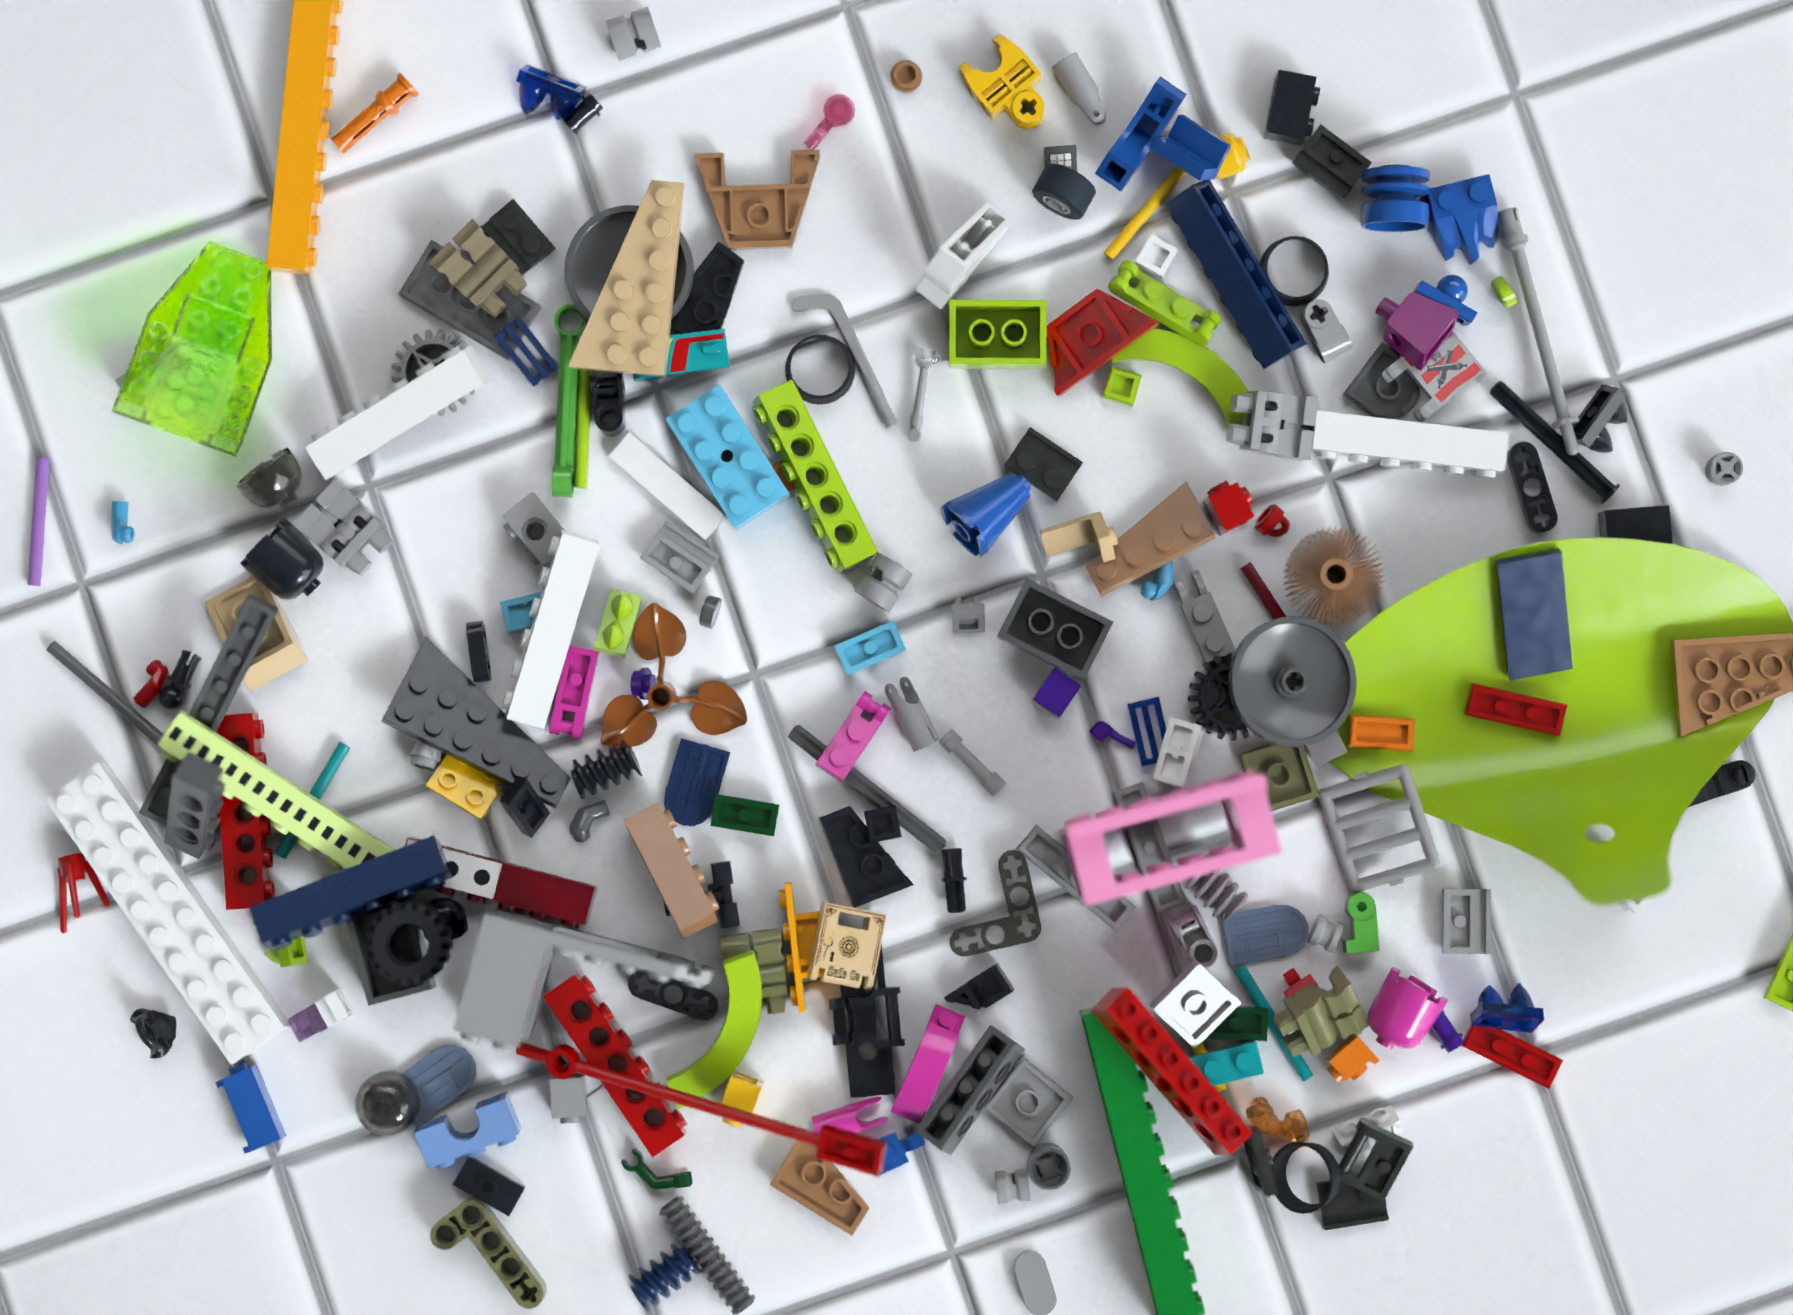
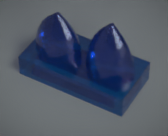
[516,64,587,120]
[1470,983,1544,1033]

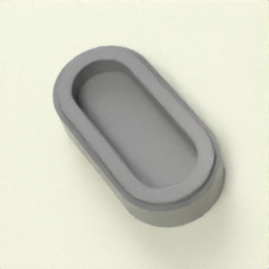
[1014,1250,1057,1315]

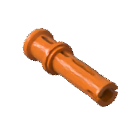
[331,73,419,154]

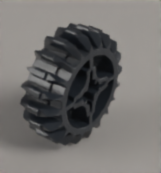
[1187,653,1249,741]

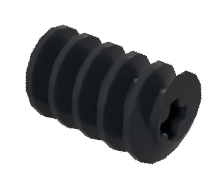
[571,740,643,800]

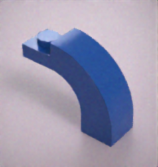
[1095,76,1187,191]

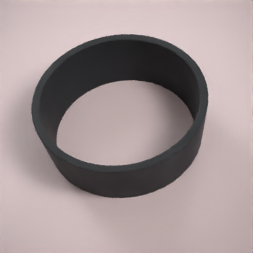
[1259,236,1329,306]
[785,335,855,405]
[1271,1142,1341,1214]

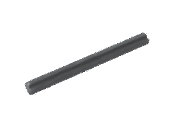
[788,725,946,854]

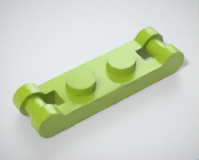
[1108,260,1221,346]

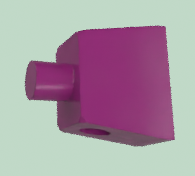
[1375,292,1459,371]

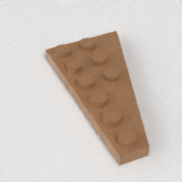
[1671,633,1793,737]

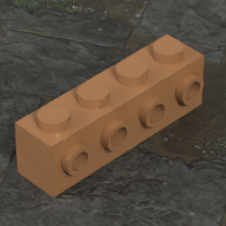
[623,802,720,939]

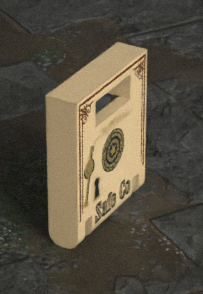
[807,902,887,991]

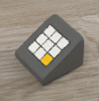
[1043,145,1077,172]

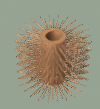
[1283,526,1385,627]

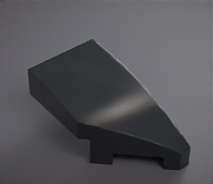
[944,962,1015,1010]

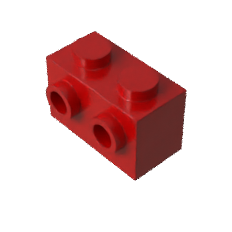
[1203,481,1255,536]

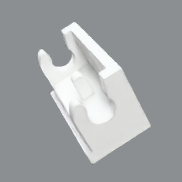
[1152,717,1205,788]

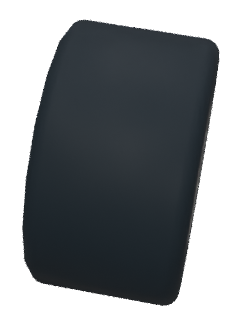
[1032,163,1096,220]

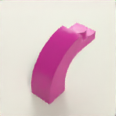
[890,1004,966,1124]

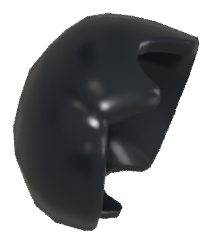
[418,898,468,940]

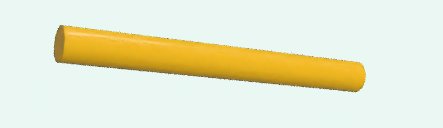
[1103,166,1187,261]

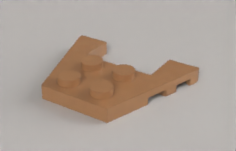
[695,150,820,250]

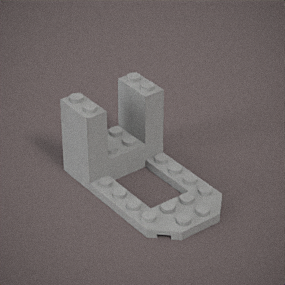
[453,909,715,1051]

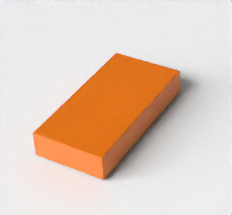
[1347,715,1415,751]

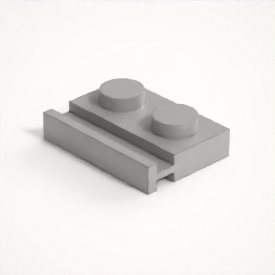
[640,519,720,595]
[1442,888,1491,954]

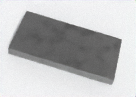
[398,240,542,361]

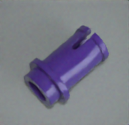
[1431,1010,1464,1053]

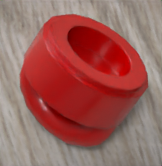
[1254,504,1290,537]

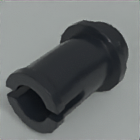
[562,94,603,134]

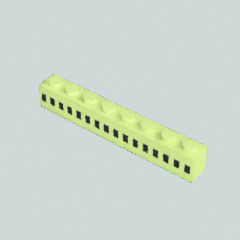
[157,709,395,870]

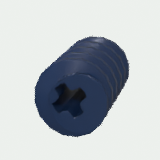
[628,1243,701,1312]

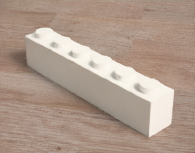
[305,345,492,480]
[1311,410,1509,479]
[501,529,600,729]

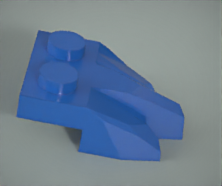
[1426,174,1499,265]

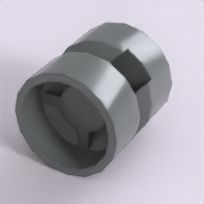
[1027,1143,1071,1190]

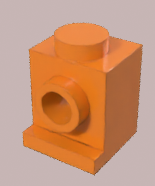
[1325,1034,1380,1084]

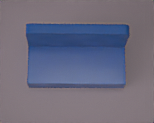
[1150,115,1231,181]

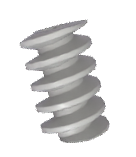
[1185,854,1248,923]

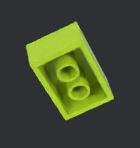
[949,300,1047,369]

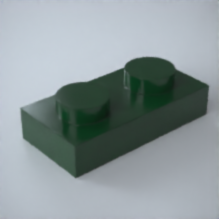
[710,794,780,836]
[1206,1006,1268,1041]

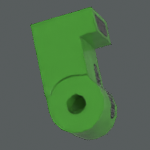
[1342,893,1379,953]

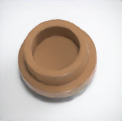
[890,60,922,93]

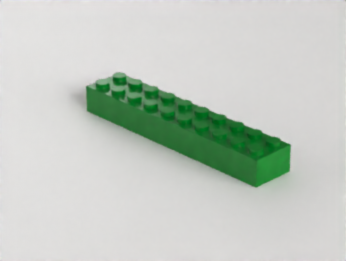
[1079,1007,1205,1315]

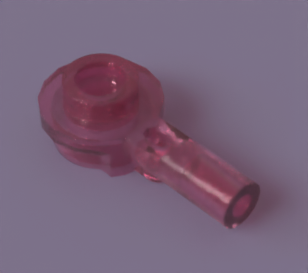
[803,94,855,150]

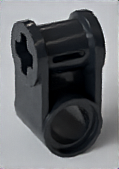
[590,373,626,437]

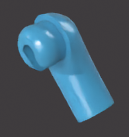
[111,501,135,544]
[1140,561,1173,601]

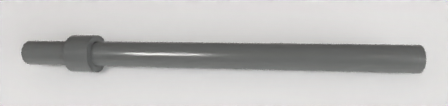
[47,641,163,750]

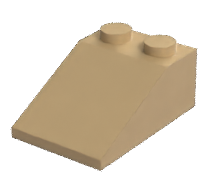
[205,576,308,691]

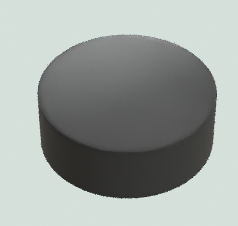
[699,595,722,629]

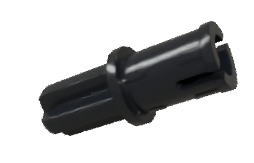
[941,848,967,913]

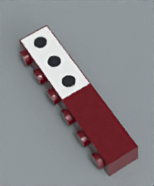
[405,837,598,929]

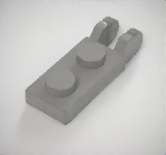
[1173,569,1236,663]

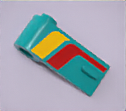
[633,329,730,382]

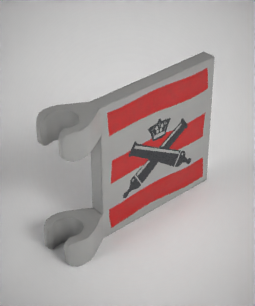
[1381,331,1485,422]

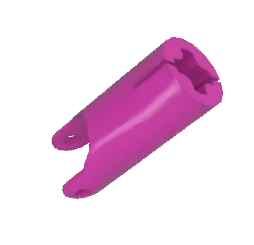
[811,1097,888,1134]

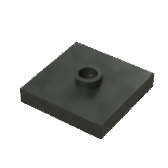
[1243,1124,1278,1197]

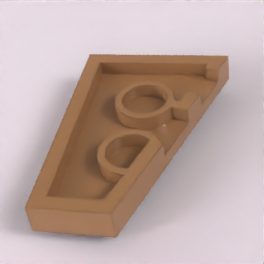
[770,1140,869,1236]

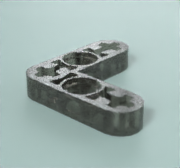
[949,850,1041,956]

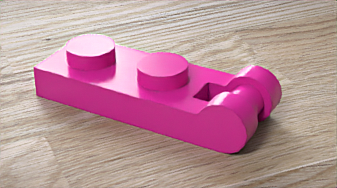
[549,645,600,740]
[815,691,892,783]

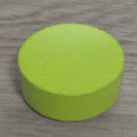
[1491,275,1518,308]

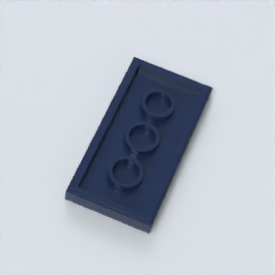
[1495,548,1573,681]

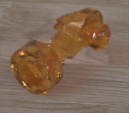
[1245,1097,1310,1142]

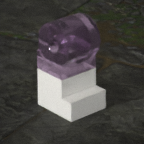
[287,989,354,1043]

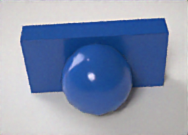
[1412,274,1478,327]

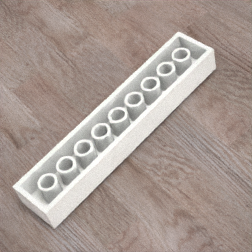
[45,762,291,1065]

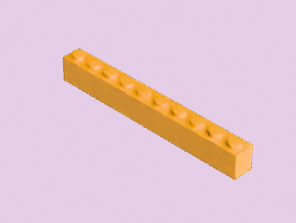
[266,0,343,275]

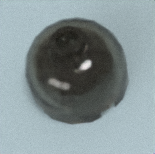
[236,447,302,508]
[355,1070,420,1135]

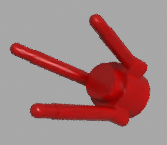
[57,853,110,934]

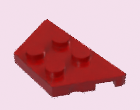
[1046,289,1159,396]

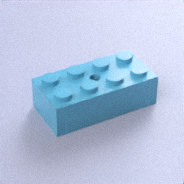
[665,384,791,530]

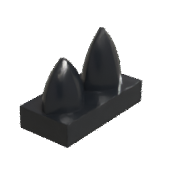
[1573,384,1627,453]
[494,775,550,838]

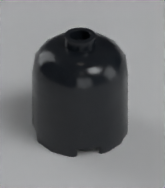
[240,518,324,600]

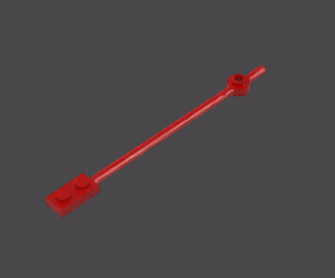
[516,1042,887,1177]

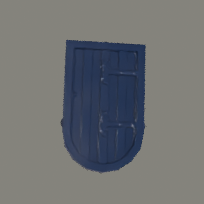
[664,738,731,826]

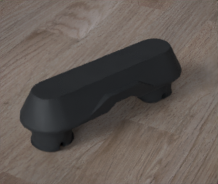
[1689,760,1755,807]

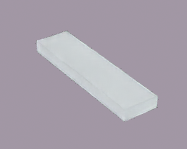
[609,432,727,541]

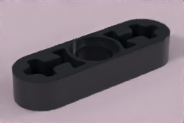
[1507,442,1558,533]
[628,969,719,1020]

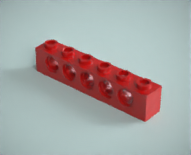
[216,713,275,910]
[543,973,687,1158]
[1090,987,1253,1156]

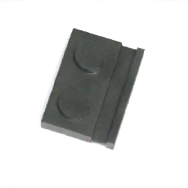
[1292,124,1372,201]
[480,199,556,277]
[1004,427,1083,502]
[1316,1180,1389,1231]

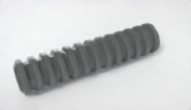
[659,1196,756,1315]

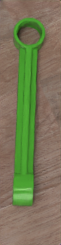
[551,304,588,497]

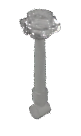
[907,348,940,442]

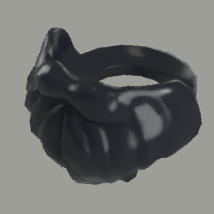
[130,1008,177,1059]

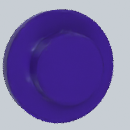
[630,668,657,700]

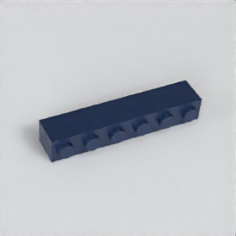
[1166,180,1307,369]
[249,835,452,950]

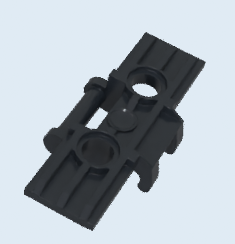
[829,943,905,1098]

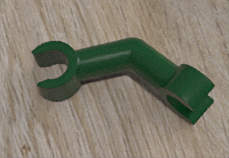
[621,1149,693,1190]

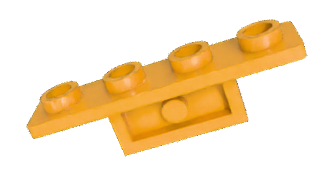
[779,882,822,1013]

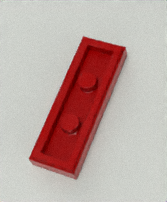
[1464,683,1568,736]
[1461,1016,1563,1089]

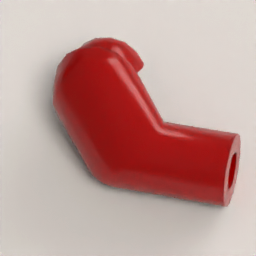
[133,660,169,708]

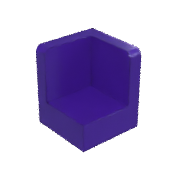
[1032,667,1081,718]

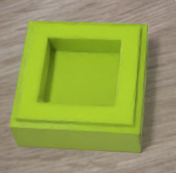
[1102,366,1142,407]

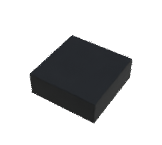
[864,805,902,843]

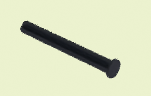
[1490,381,1621,504]

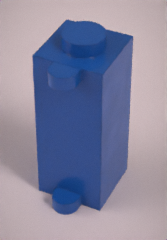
[215,1062,287,1154]

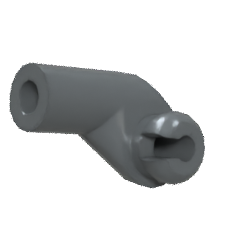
[569,800,610,842]

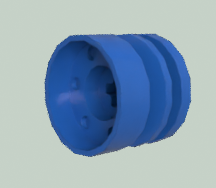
[1361,164,1430,232]

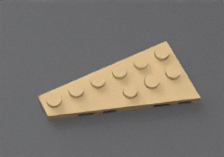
[568,180,685,377]

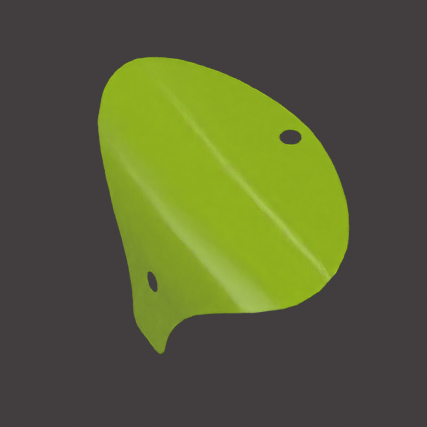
[1329,537,1793,905]

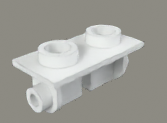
[1332,1105,1403,1156]

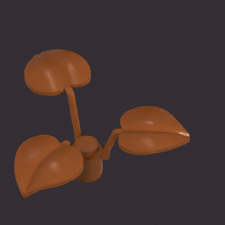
[600,603,747,748]

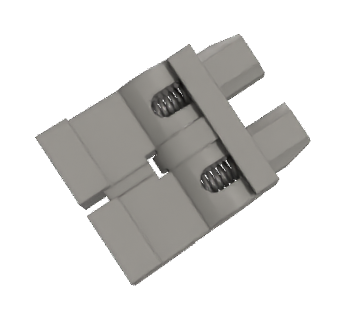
[1226,391,1319,461]
[292,478,393,575]

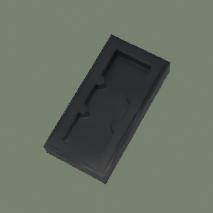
[453,1157,526,1216]

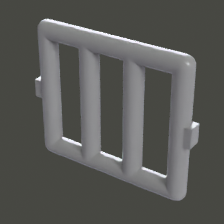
[1318,764,1441,893]

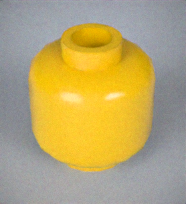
[1216,132,1250,180]

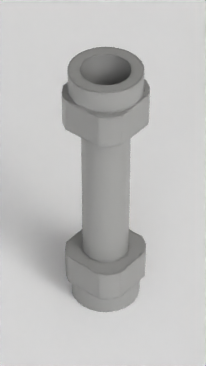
[938,729,1006,796]

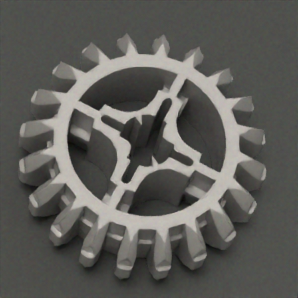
[391,329,475,416]

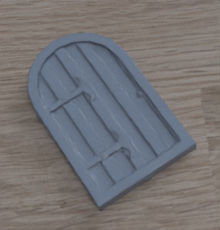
[1221,905,1309,966]
[388,1045,476,1125]

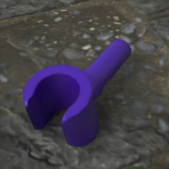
[1090,721,1136,749]

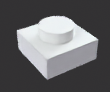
[1134,234,1179,279]

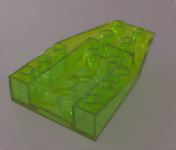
[112,241,272,457]

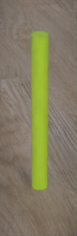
[574,369,592,488]

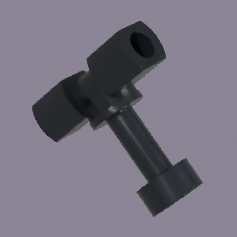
[663,861,740,928]

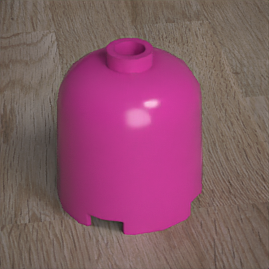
[1367,967,1448,1050]

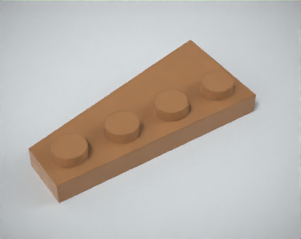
[1086,481,1216,597]

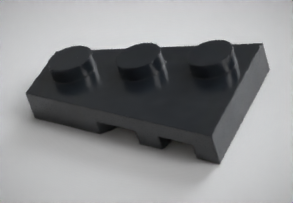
[671,241,745,334]
[818,806,914,908]

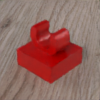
[1283,968,1318,998]

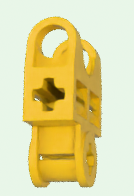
[958,34,1044,130]

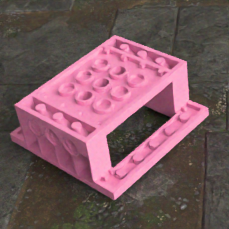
[1059,770,1282,906]

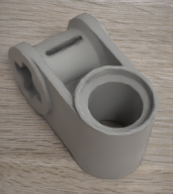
[1300,299,1353,364]
[1166,904,1218,968]

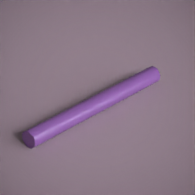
[28,457,49,586]

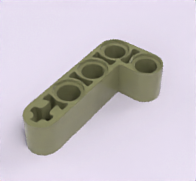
[430,1197,547,1309]

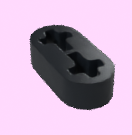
[466,620,491,683]

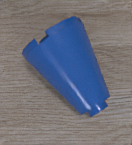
[941,473,1031,557]

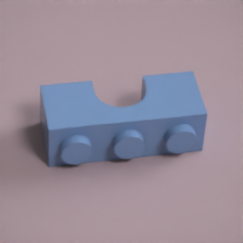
[414,1091,521,1169]

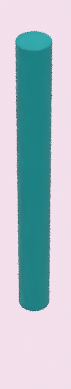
[275,741,351,859]
[1234,965,1313,1081]

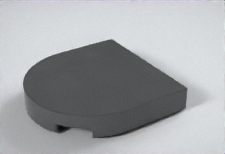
[1342,343,1420,419]

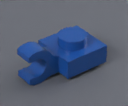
[877,1131,925,1176]

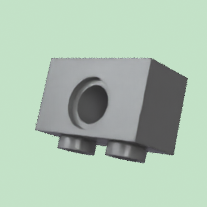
[502,492,564,567]

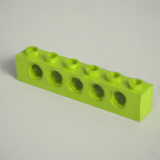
[752,380,878,574]

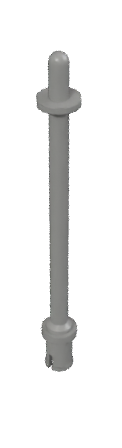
[1498,207,1579,455]

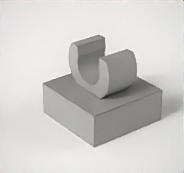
[952,596,985,634]

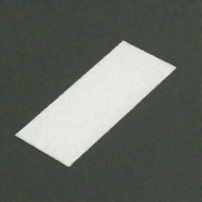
[587,1086,635,1145]

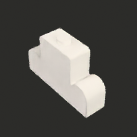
[915,201,1012,310]

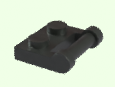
[1338,1118,1413,1201]

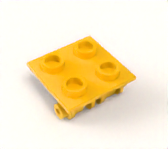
[425,755,503,820]

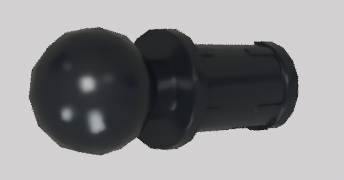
[159,649,202,710]

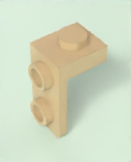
[1040,511,1118,563]

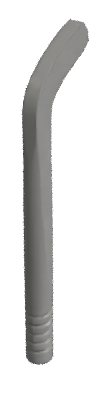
[792,294,898,428]

